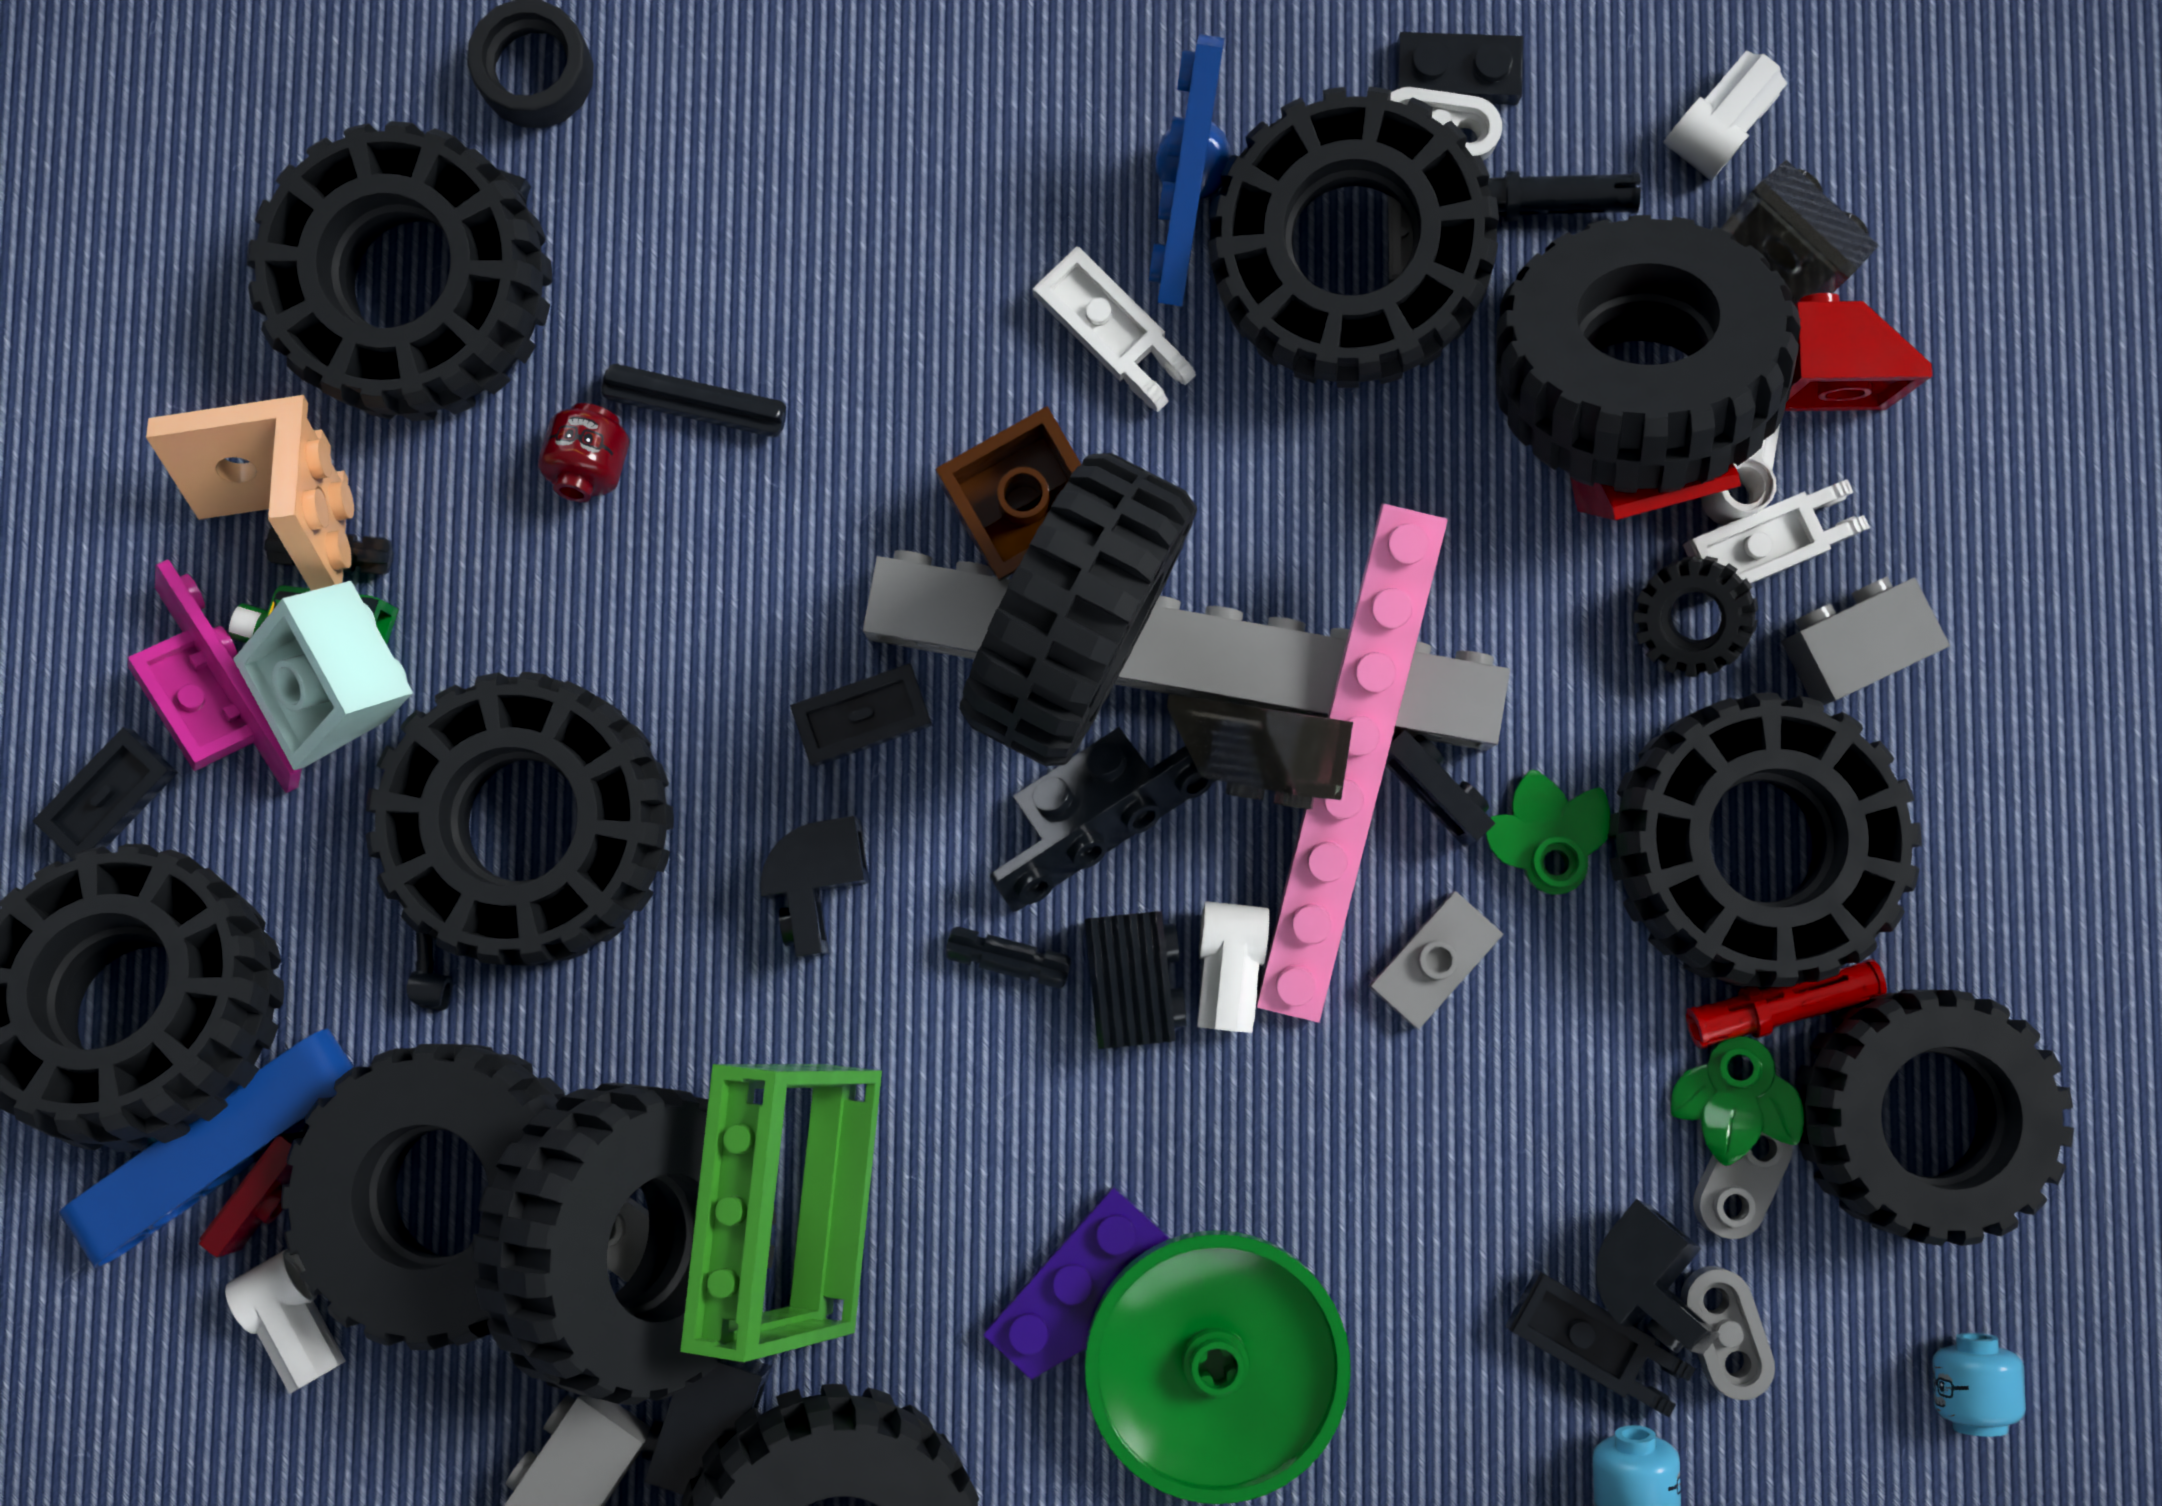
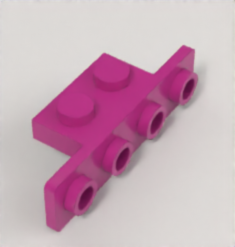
[128,559,302,793]

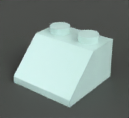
[233,581,413,771]

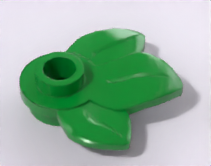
[1485,769,1610,895]
[1671,1036,1804,1166]

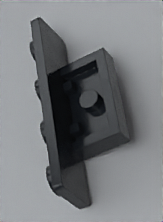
[990,727,1224,912]

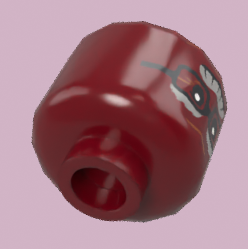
[538,403,630,502]

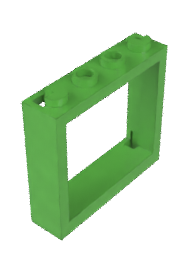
[680,1064,882,1362]

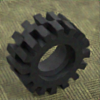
[1634,556,1758,677]

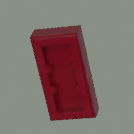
[199,1132,305,1258]

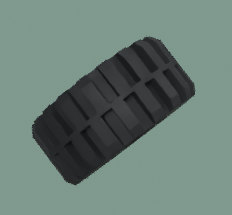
[1795,990,2074,1246]

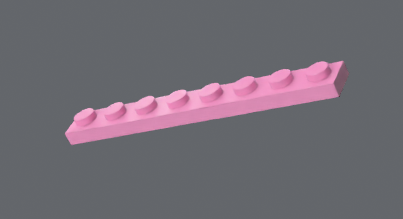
[1256,504,1448,1023]

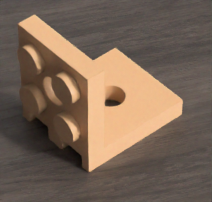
[146,395,354,591]

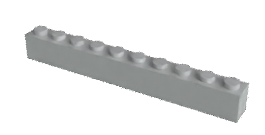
[863,550,1510,751]

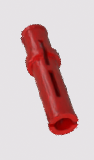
[1686,959,1887,1049]

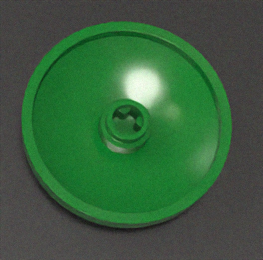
[1084,1230,1351,1504]

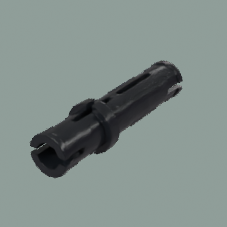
[1488,171,1641,222]

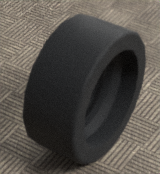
[467,0,594,128]

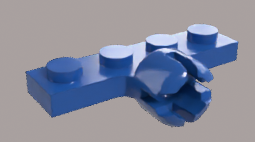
[1148,34,1231,306]

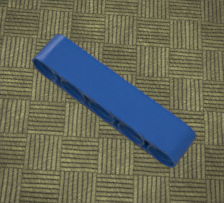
[59,1028,354,1268]

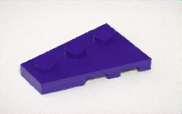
[983,1185,1171,1380]

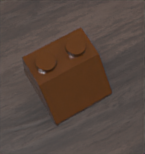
[935,406,1081,581]

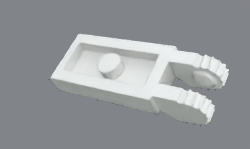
[1033,246,1196,412]
[1683,479,1870,602]

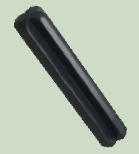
[602,364,786,438]

